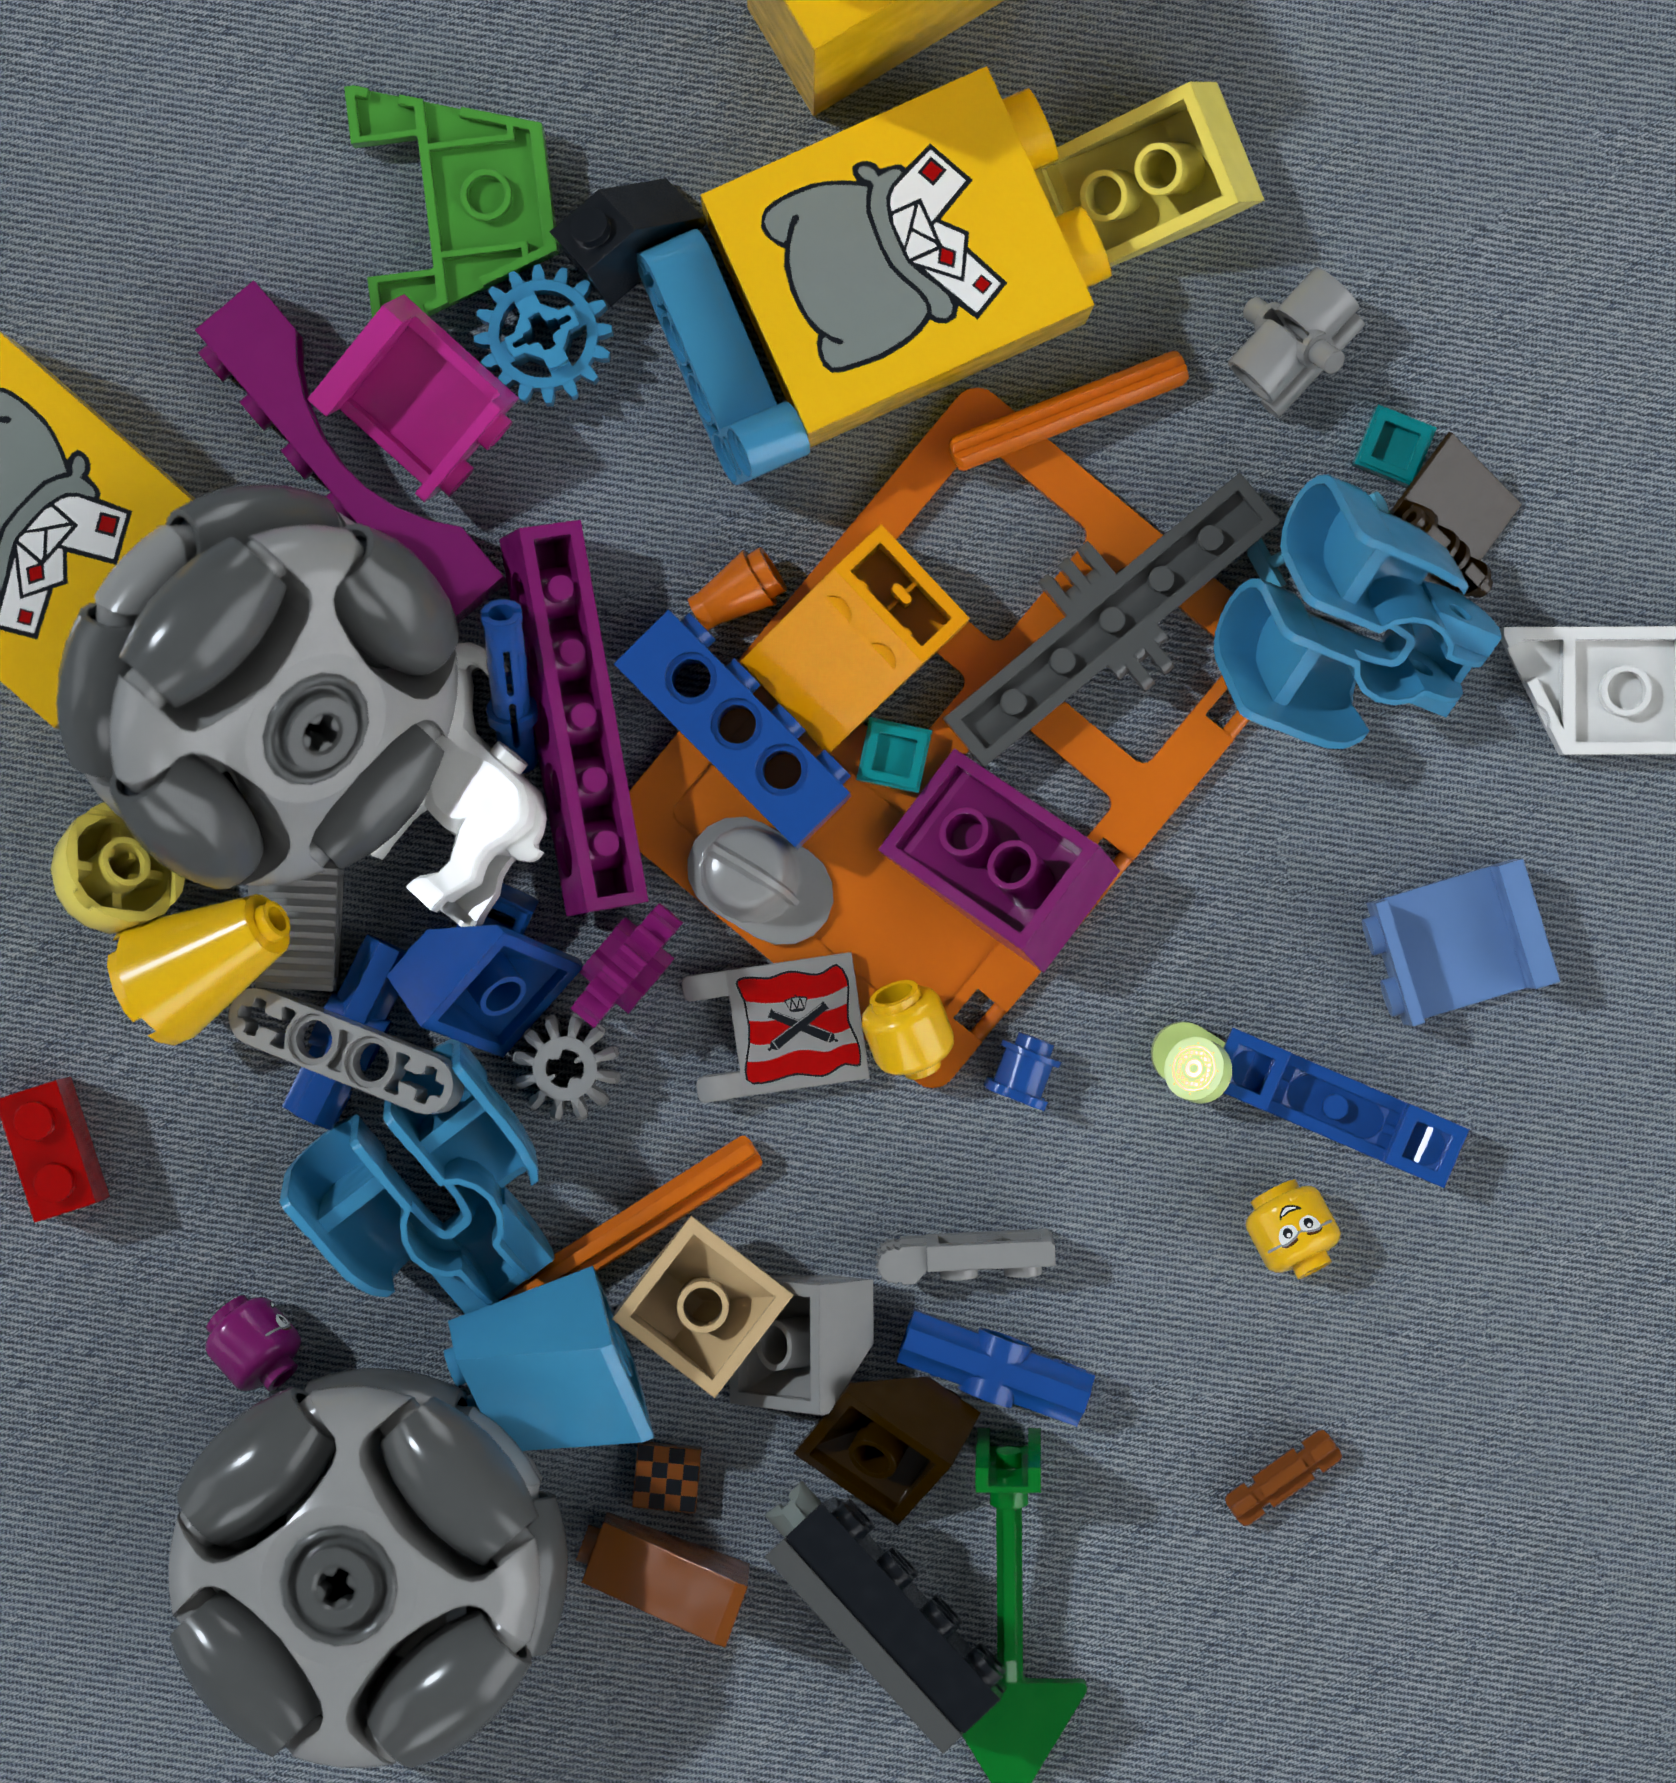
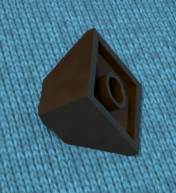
[793,1376,981,1526]

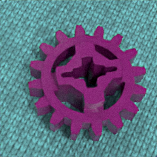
[570,903,683,1029]

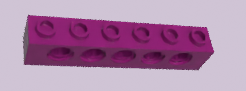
[499,519,649,917]

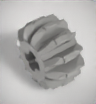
[512,1013,621,1121]

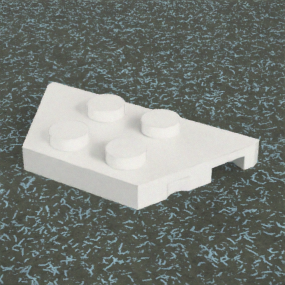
[1500,626,1676,755]

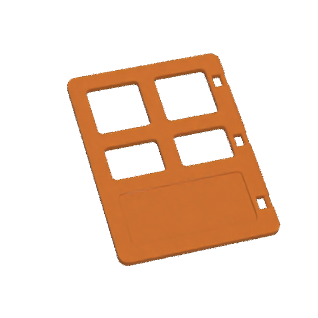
[629,387,1250,1088]

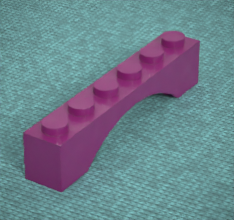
[195,280,507,624]

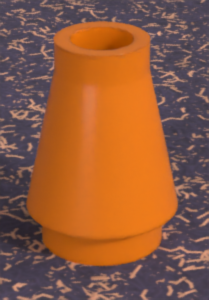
[688,547,787,631]

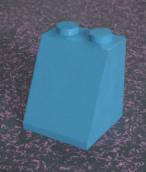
[444,1266,655,1451]

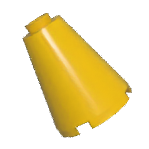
[107,894,291,1046]

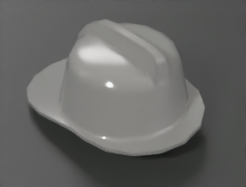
[687,817,833,945]

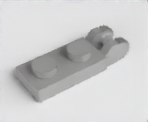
[876,1229,1056,1285]

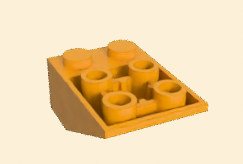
[740,524,970,753]

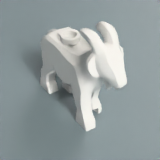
[370,643,547,927]

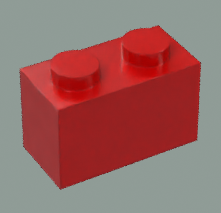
[0,1076,110,1223]

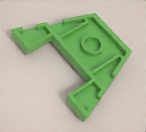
[344,85,559,318]

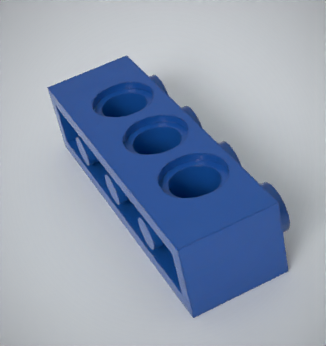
[614,609,852,850]

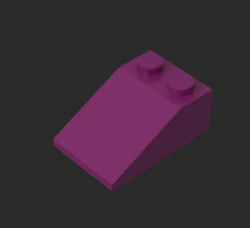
[878,748,1120,973]

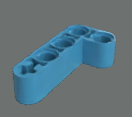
[637,229,810,485]

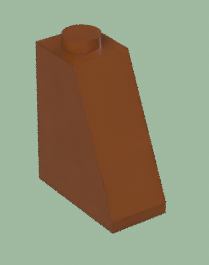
[576,1512,750,1648]

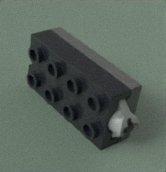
[764,1480,1007,1754]

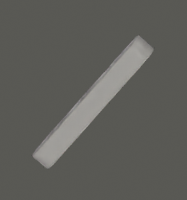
[228,988,465,1114]

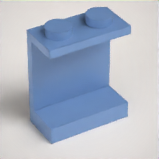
[1362,859,1560,1026]

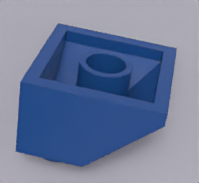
[387,925,584,1058]

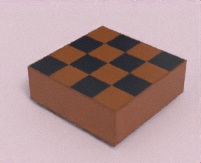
[632,1441,702,1513]

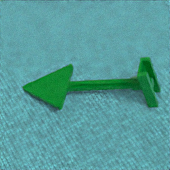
[962,1428,1087,1783]

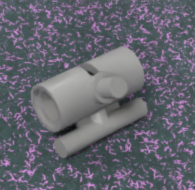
[1228,267,1365,419]

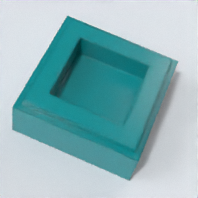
[1352,404,1437,488]
[856,717,932,793]

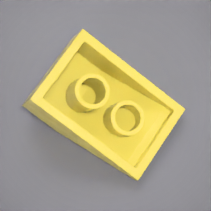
[1034,81,1265,267]

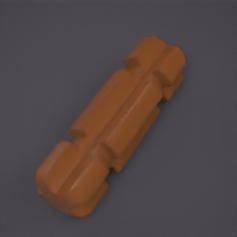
[1225,1429,1342,1526]

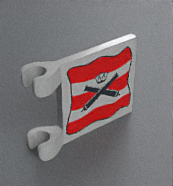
[682,952,870,1103]

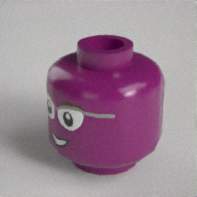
[205,1295,301,1391]

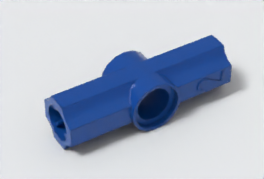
[282,934,406,1131]
[896,1309,1095,1427]

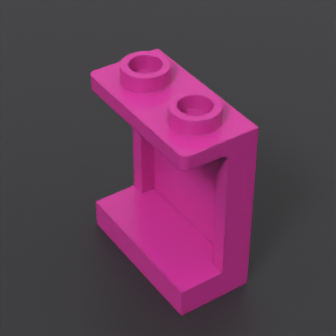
[307,294,519,502]

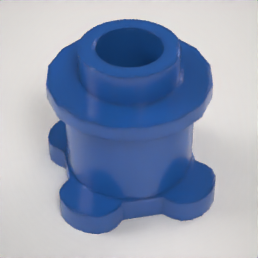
[983,1032,1062,1111]

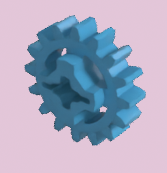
[473,264,614,407]

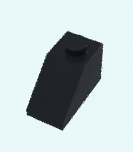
[550,178,707,307]

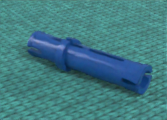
[480,599,538,774]

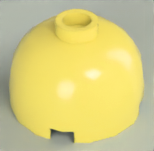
[51,802,185,934]

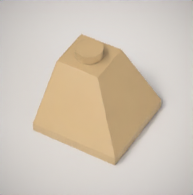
[612,1215,794,1398]

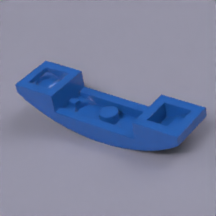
[1223,1027,1470,1188]

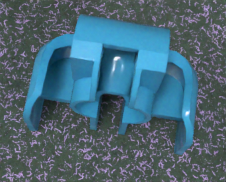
[1213,474,1502,749]
[279,1039,555,1314]

